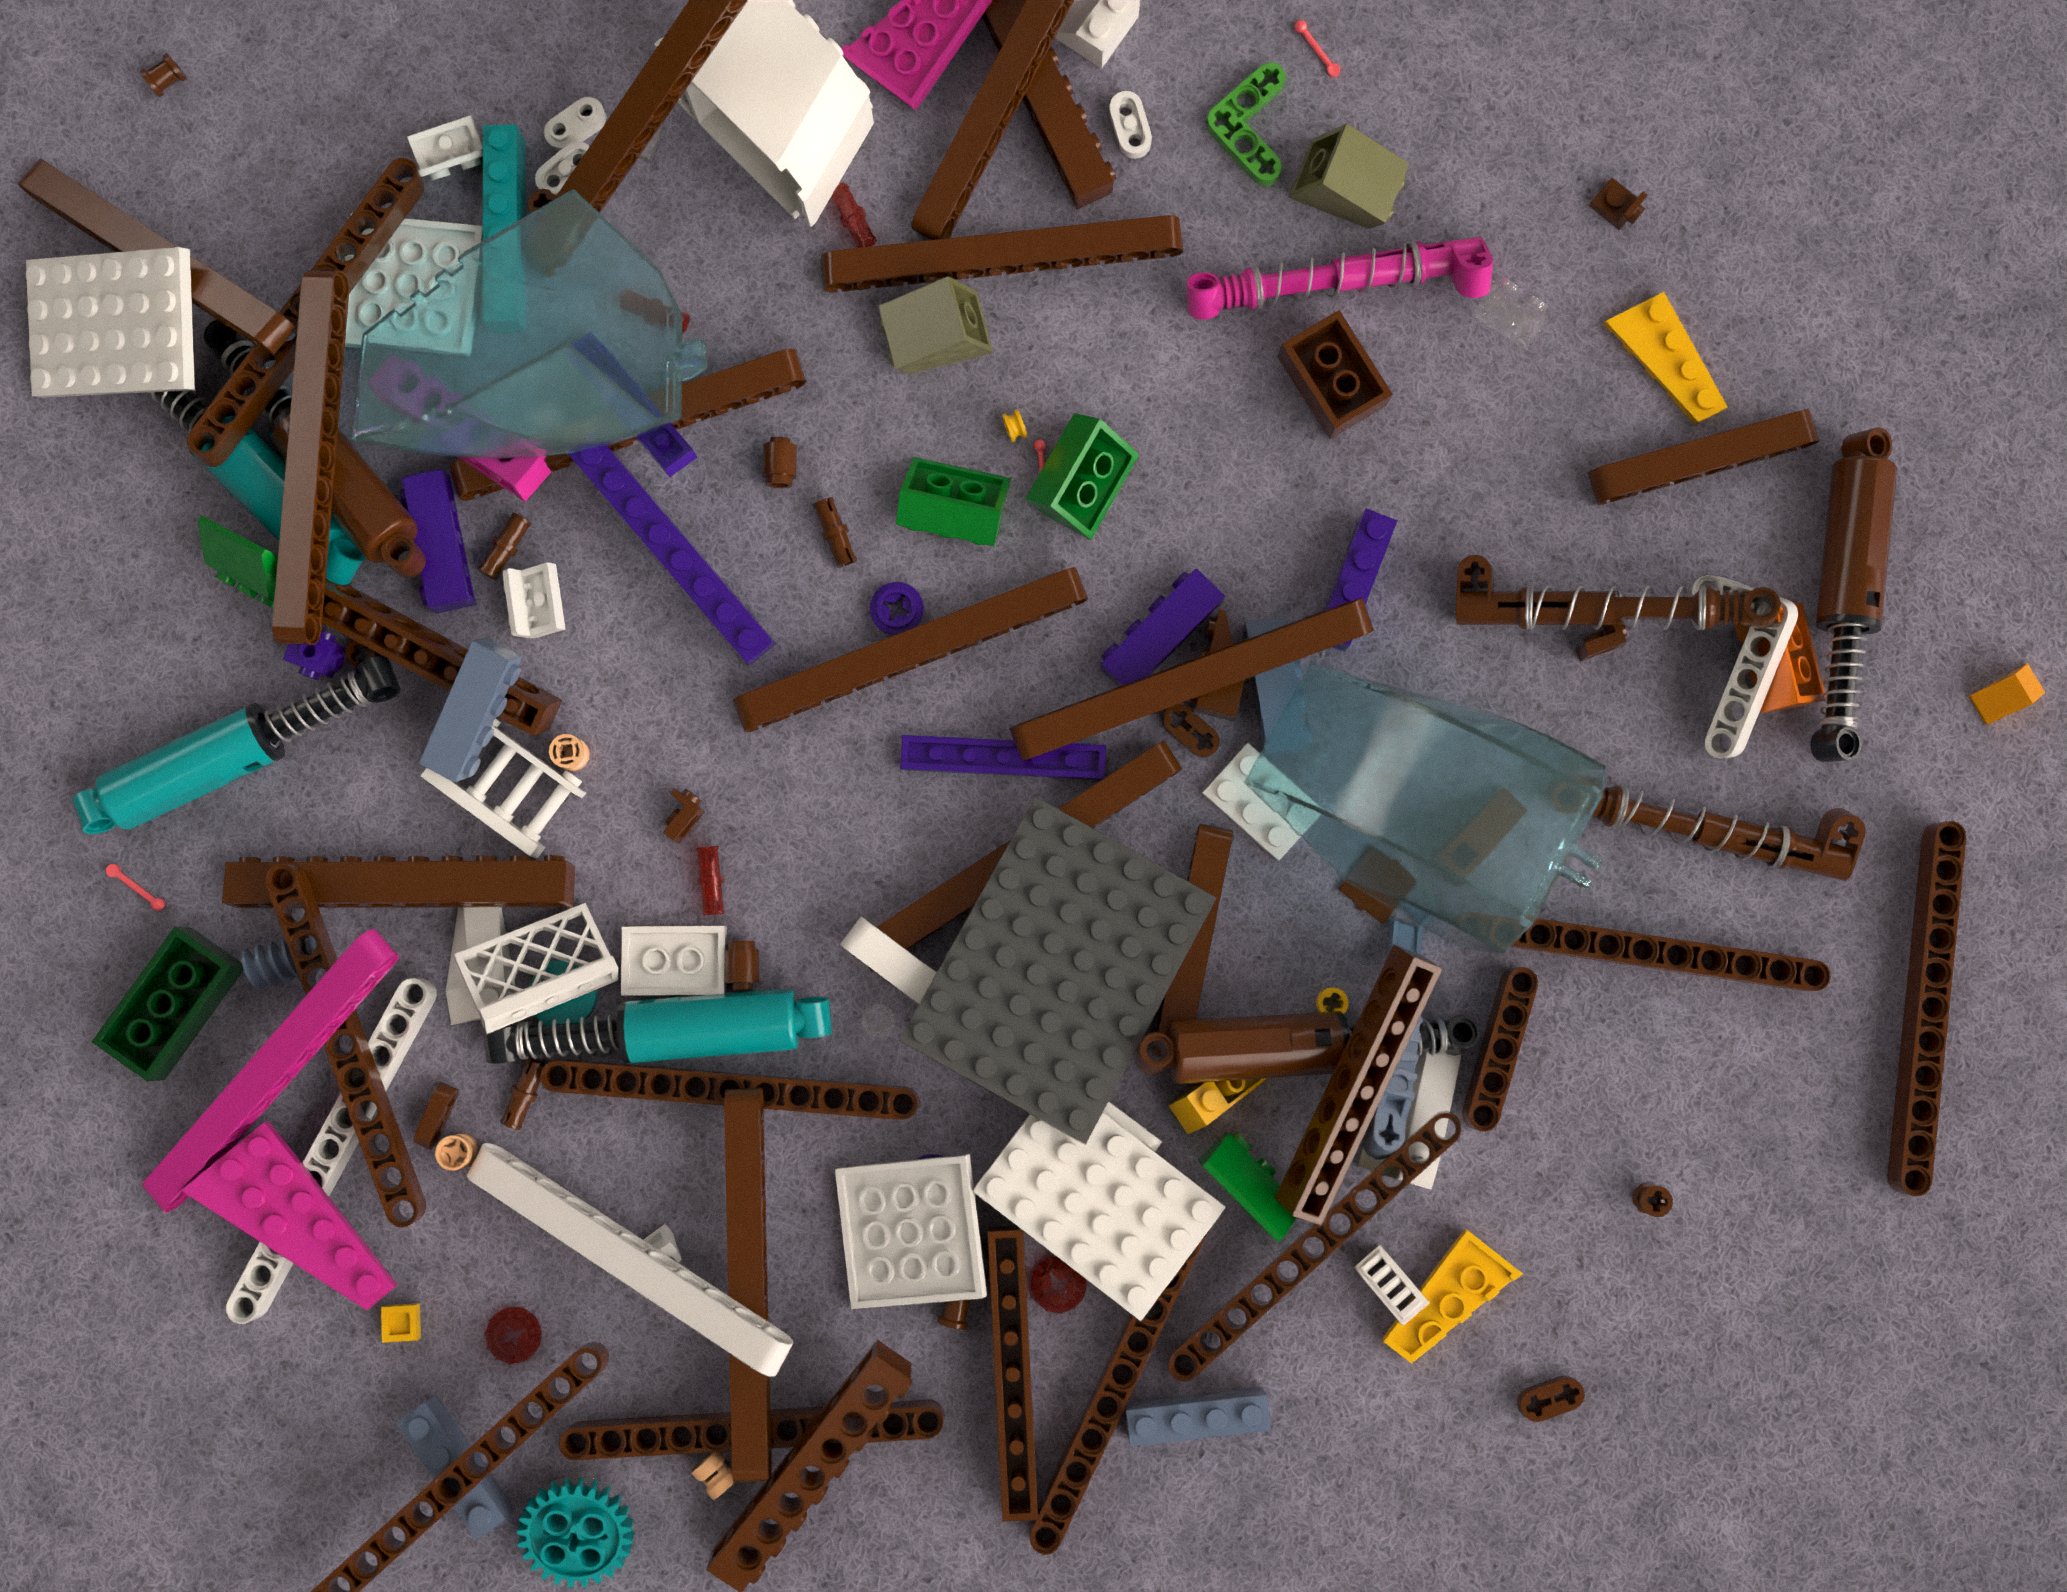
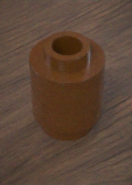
[762,437,797,488]
[724,941,760,990]

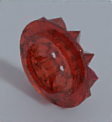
[1031,1256,1086,1314]
[484,1307,542,1365]

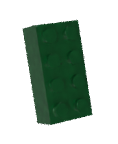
[91,926,244,1082]

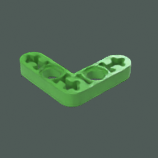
[1206,62,1286,186]

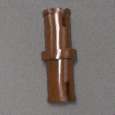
[813,497,857,568]
[477,512,531,580]
[500,1057,546,1130]

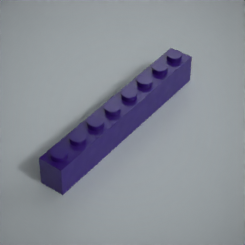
[568,431,777,665]

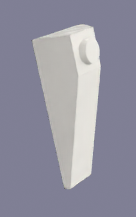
[446,907,515,1025]
[1358,1051,1462,1190]

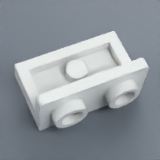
[407,115,483,181]
[502,562,566,638]

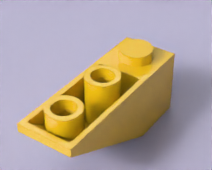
[1168,1078,1267,1134]

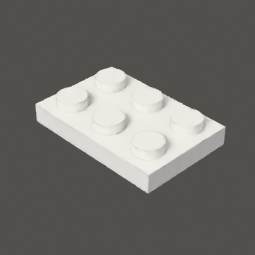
[1202,743,1324,861]
[621,926,727,996]

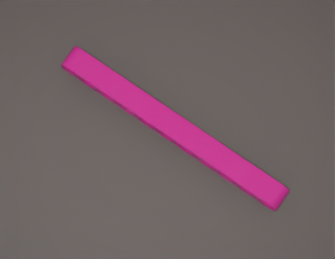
[142,929,399,1213]

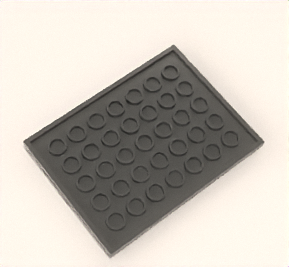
[899,797,1217,1145]

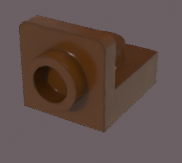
[1589,178,1648,230]
[1576,619,1627,662]
[663,788,705,844]

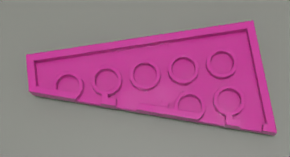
[841,0,992,111]
[181,1121,398,1310]

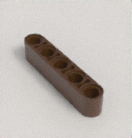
[1462,967,1538,1132]

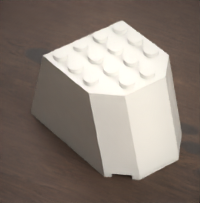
[655,0,874,227]

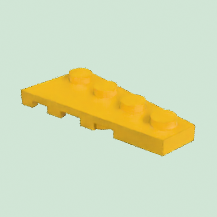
[1603,292,1728,425]
[1381,1229,1523,1364]

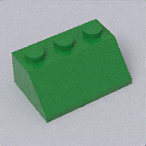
[1025,413,1139,540]
[895,457,1011,546]
[197,515,278,609]
[1197,1131,1297,1243]

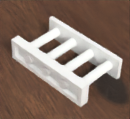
[421,718,586,858]

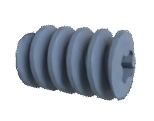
[241,936,322,989]

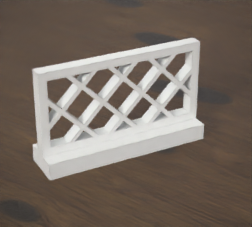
[454,903,618,1034]

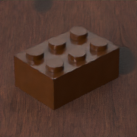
[1277,310,1393,440]

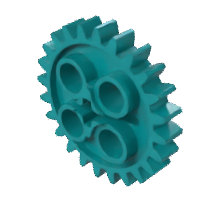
[516,1477,635,1588]

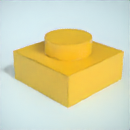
[381,1303,421,1343]

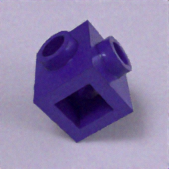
[283,630,345,680]

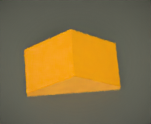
[1969,663,2045,725]

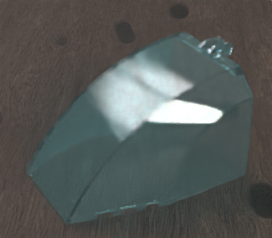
[350,189,707,458]
[1244,664,1606,954]

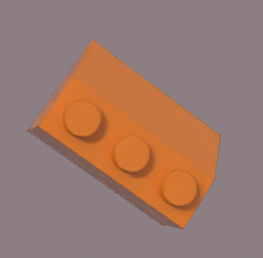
[1736,603,1827,713]

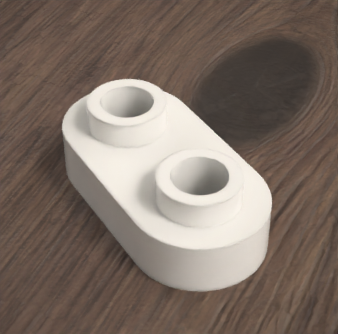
[1109,91,1152,159]
[544,97,606,152]
[535,141,590,195]

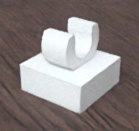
[643,1224,681,1263]

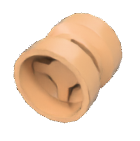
[549,734,590,771]
[435,1133,478,1171]
[691,1452,735,1500]

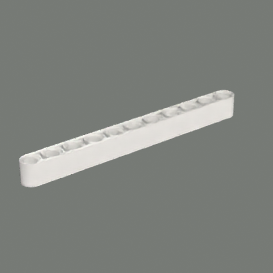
[840,917,1162,1152]
[226,978,437,1324]
[467,1143,793,1376]

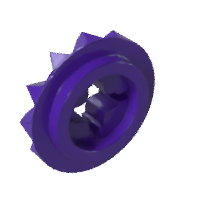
[870,582,924,635]

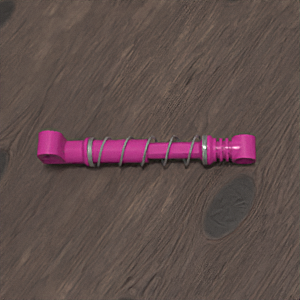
[1186,236,1493,320]

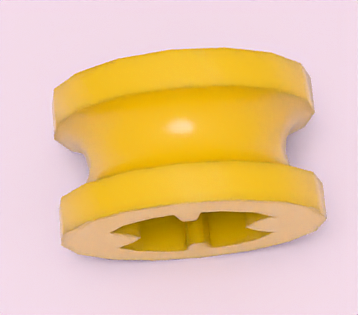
[1001,409,1027,443]
[1316,987,1349,1014]

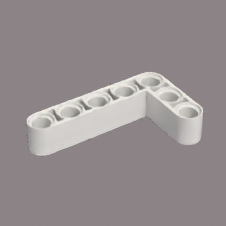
[1692,575,1798,759]

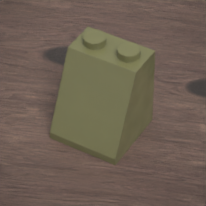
[1289,123,1409,229]
[878,276,994,374]

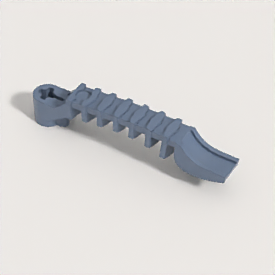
[1362,920,1423,1160]

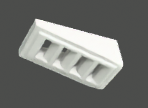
[1354,1245,1429,1326]

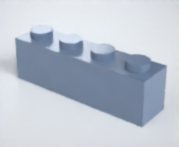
[1243,616,1313,759]
[419,637,523,783]
[1125,1387,1271,1447]
[396,1394,516,1541]

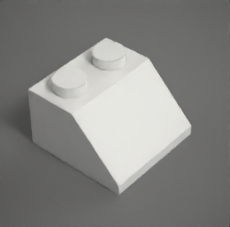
[1055,0,1140,69]

